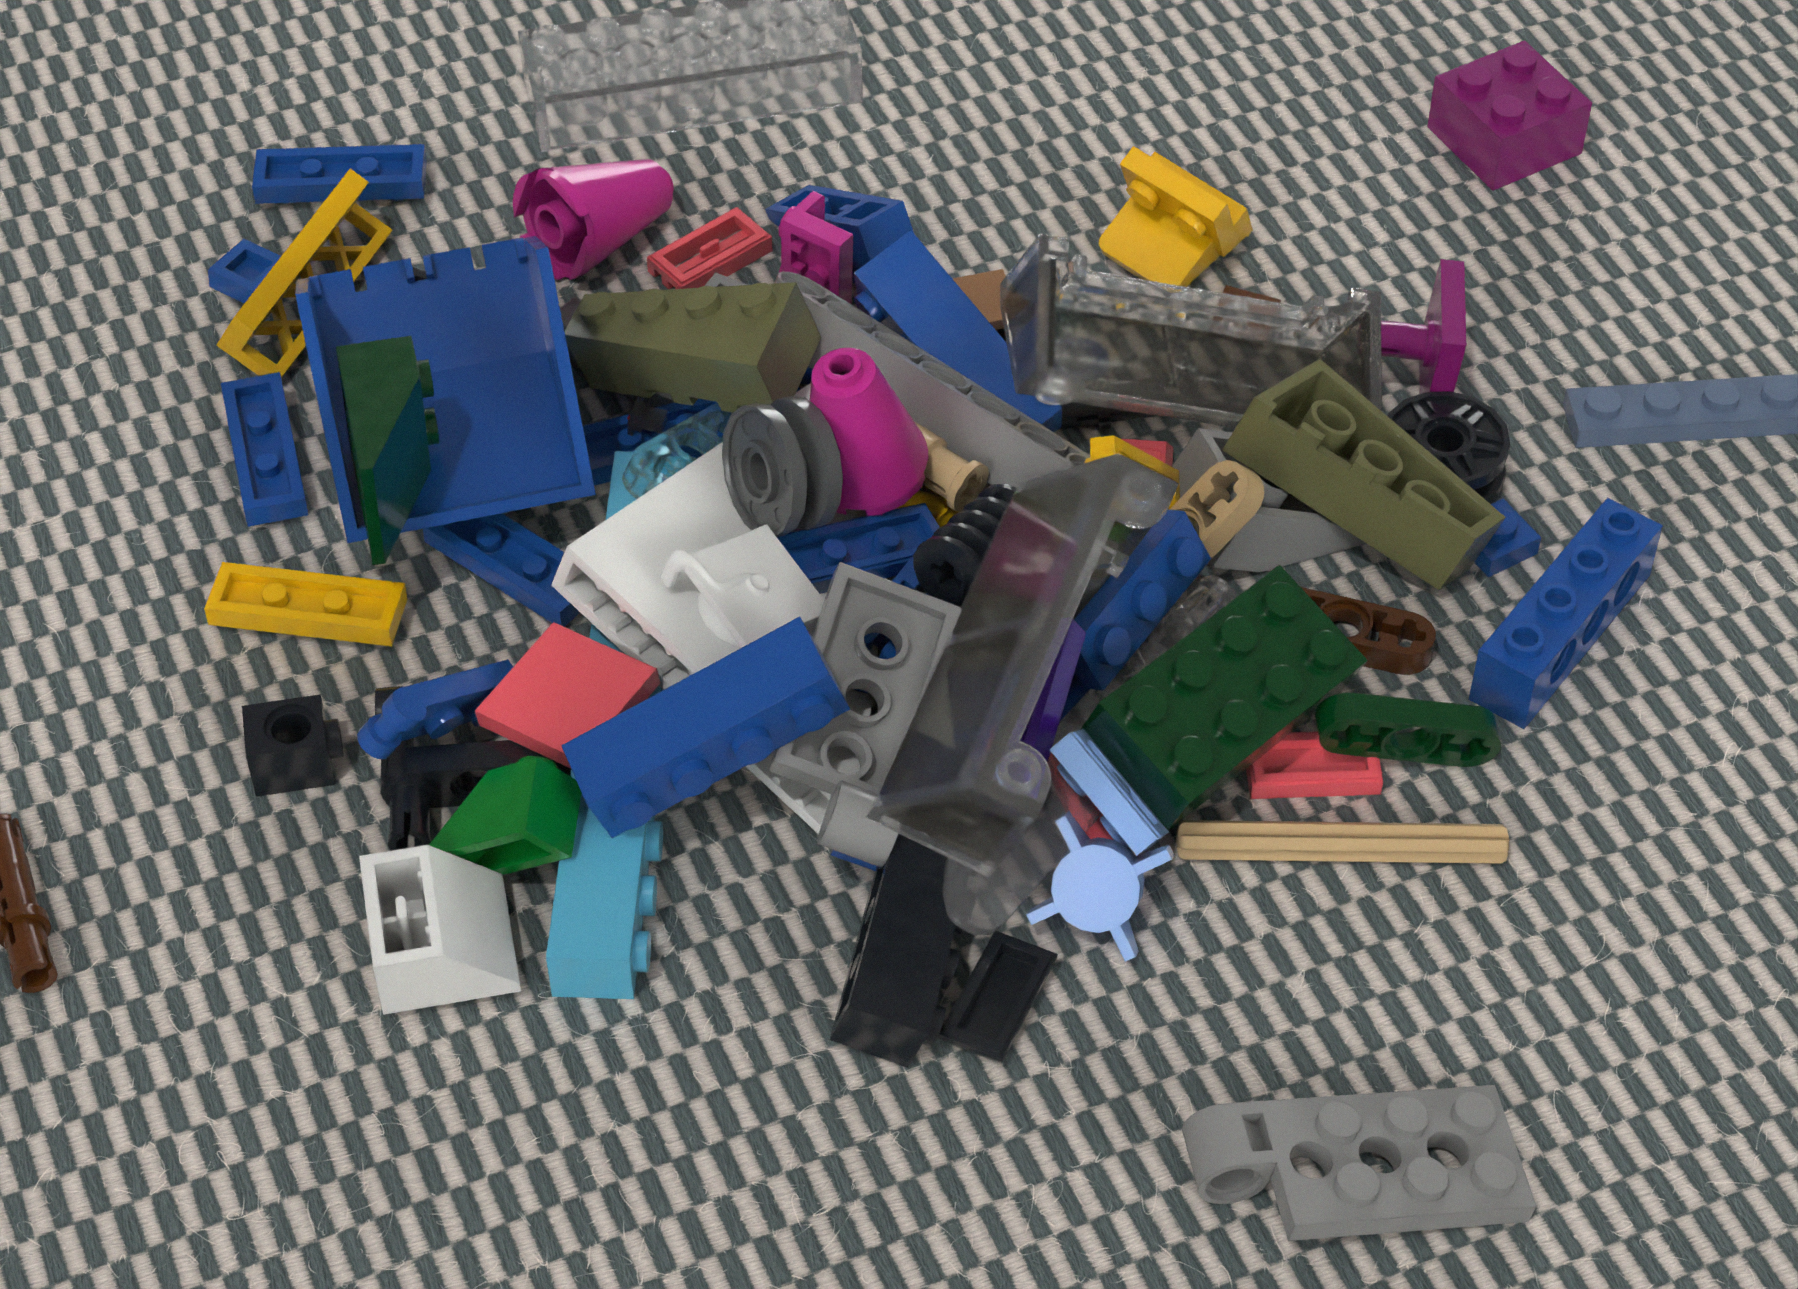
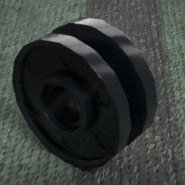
[1387,391,1510,504]

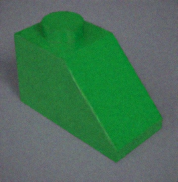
[429,756,582,875]

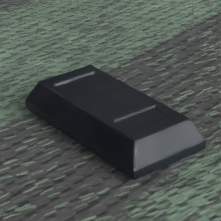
[938,930,1058,1063]

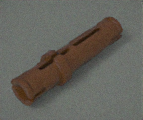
[0,813,58,993]

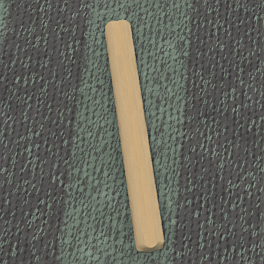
[1176,820,1509,864]

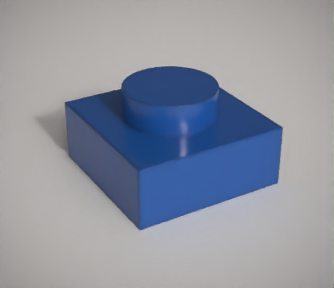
[208,239,281,303]
[1474,498,1541,578]

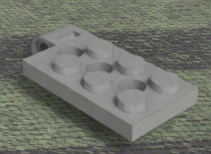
[768,562,962,868]
[1182,1085,1537,1241]

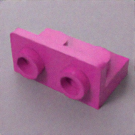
[779,191,853,305]

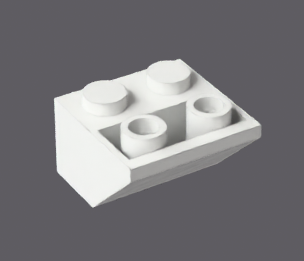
[359,845,521,1015]

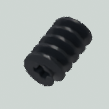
[913,484,1050,605]

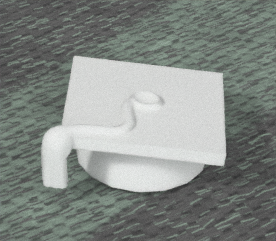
[660,524,824,648]

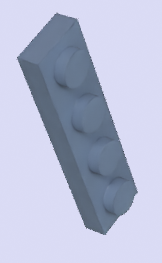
[1563,374,1798,448]

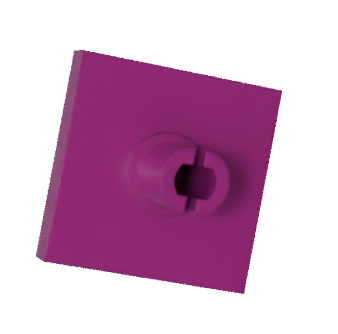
[1367,259,1467,394]

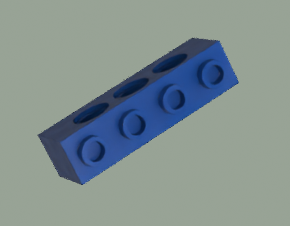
[1468,497,1663,729]

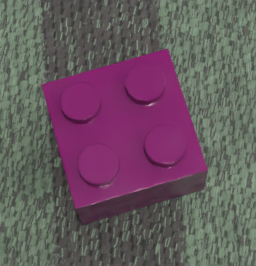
[1427,40,1592,191]

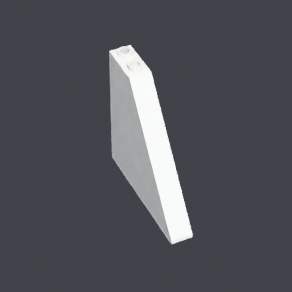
[551,383,887,835]

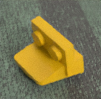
[1099,146,1253,295]

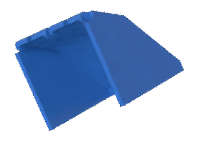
[295,236,596,543]

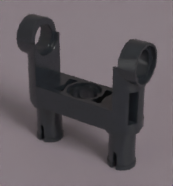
[375,686,571,851]

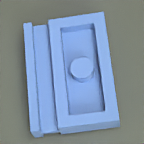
[1049,729,1169,855]

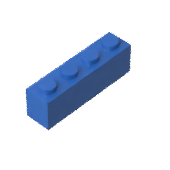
[853,230,1062,432]
[561,616,850,838]

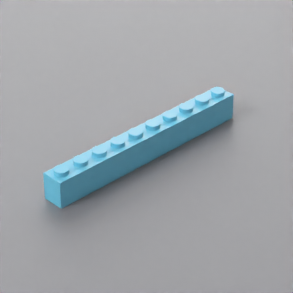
[546,451,689,999]

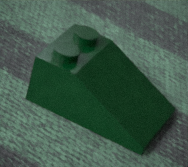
[336,336,439,565]

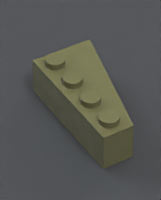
[564,282,821,413]
[1222,359,1506,590]

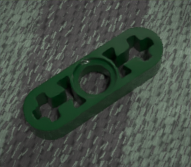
[1315,692,1501,767]

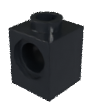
[242,694,344,797]

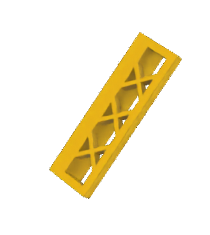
[216,169,392,378]

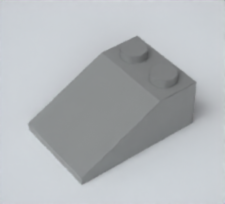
[1172,428,1367,573]

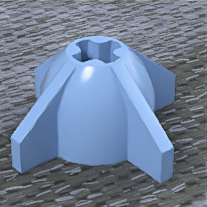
[1026,811,1174,962]

